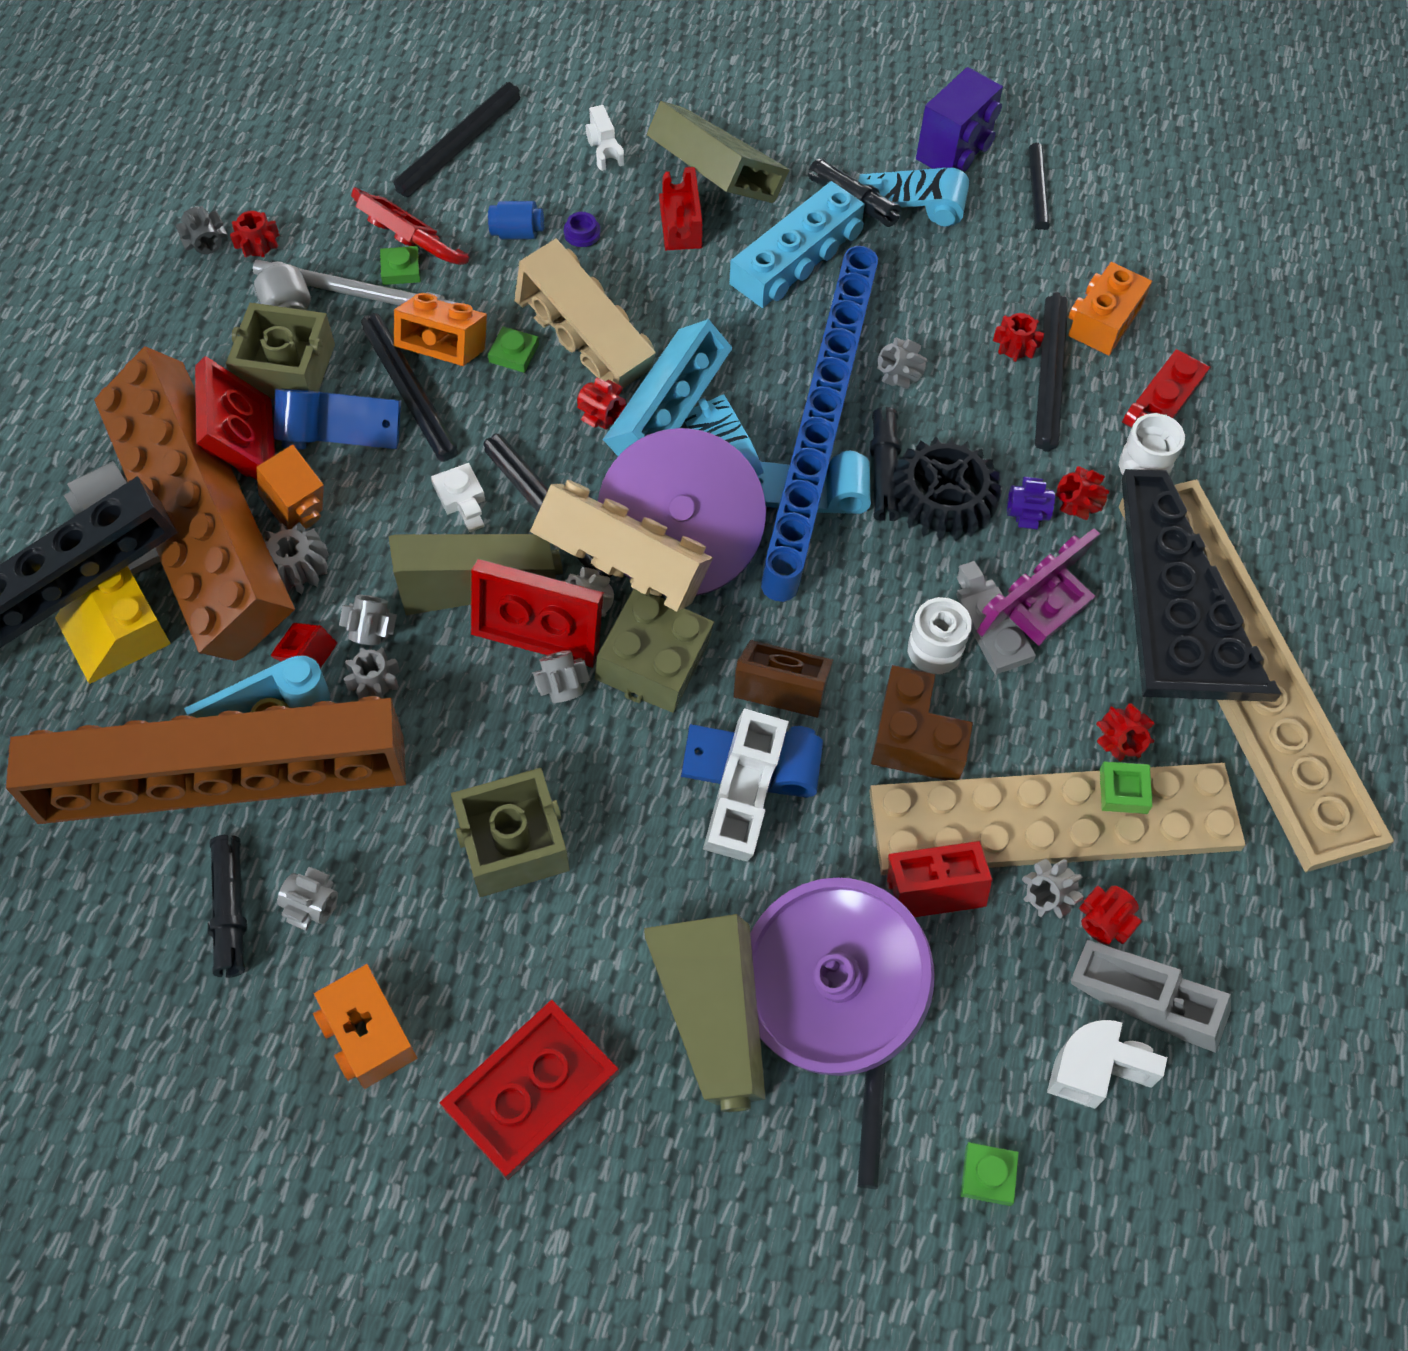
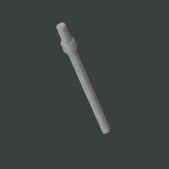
[253,259,472,307]

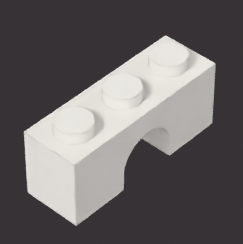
[703,708,789,862]

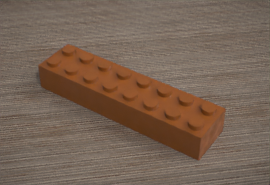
[94,346,295,661]
[6,696,406,824]

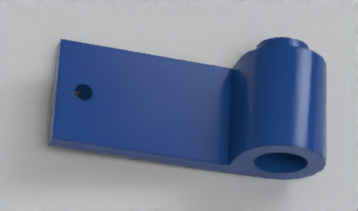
[273,388,401,449]
[681,724,823,798]

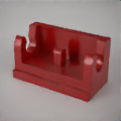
[659,167,702,251]
[887,841,992,918]

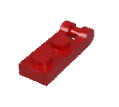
[1122,349,1210,428]

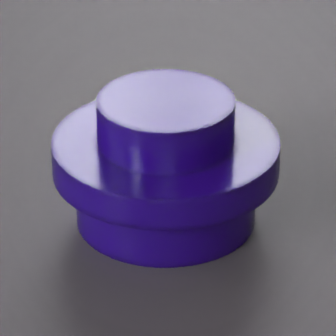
[563,212,601,247]

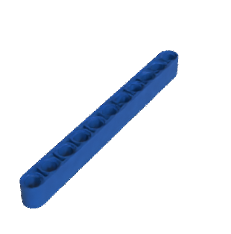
[761,246,878,602]

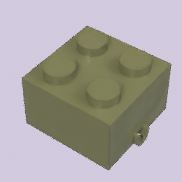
[226,302,335,400]
[595,589,714,713]
[451,768,570,897]

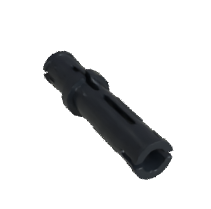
[808,158,901,227]
[870,407,901,521]
[208,835,247,978]

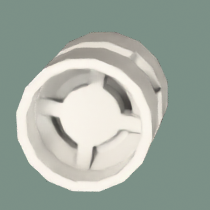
[1119,413,1185,475]
[908,597,972,674]

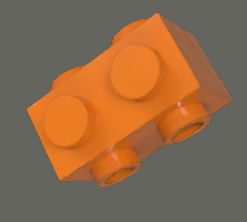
[1068,262,1152,356]
[394,293,487,366]

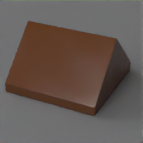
[734,640,833,718]

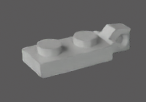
[956,561,1036,675]

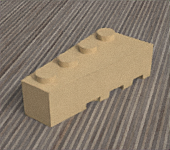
[514,238,656,389]
[530,480,713,612]

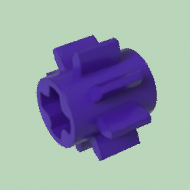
[1006,477,1055,530]

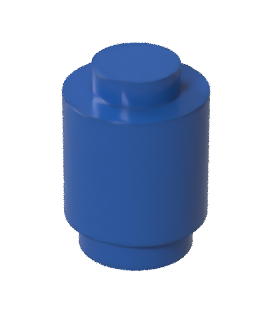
[488,201,544,240]

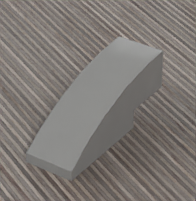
[1071,940,1231,1053]

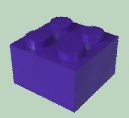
[916,67,1003,172]

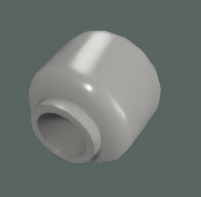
[254,261,311,310]

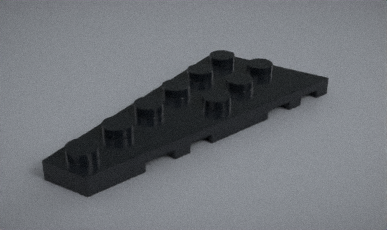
[1122,469,1281,702]

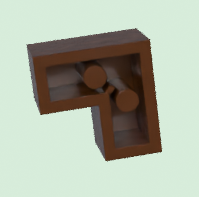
[871,665,973,780]

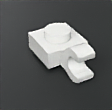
[586,105,624,171]
[431,463,485,532]

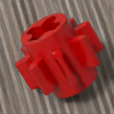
[230,211,279,258]
[993,313,1044,362]
[577,377,626,430]
[1055,466,1109,520]
[1096,703,1154,762]
[1079,886,1142,944]

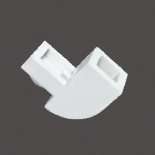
[1047,1020,1167,1109]

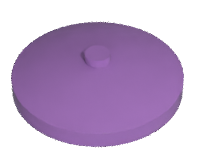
[598,428,766,596]
[750,878,935,1076]

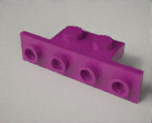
[976,528,1100,646]

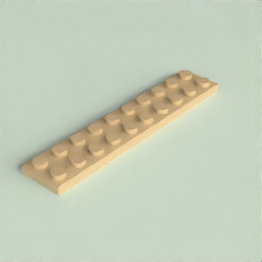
[1119,479,1394,873]

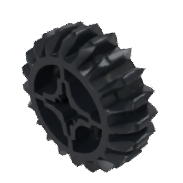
[891,436,1002,541]

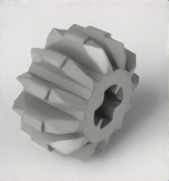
[265,522,329,595]

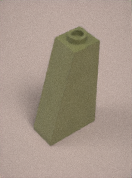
[646,101,790,203]
[388,534,563,616]
[644,914,766,1112]

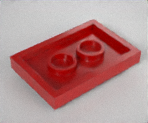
[195,356,275,480]
[471,559,604,668]
[439,1000,619,1180]

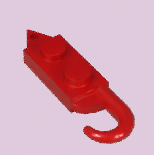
[351,187,469,265]

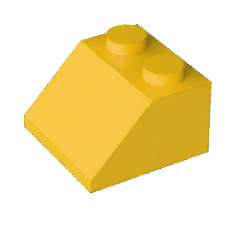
[55,566,171,684]

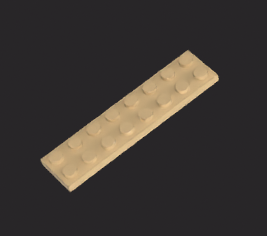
[869,763,1246,875]

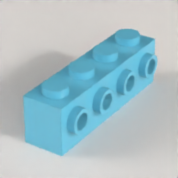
[729,181,865,308]
[603,319,732,456]

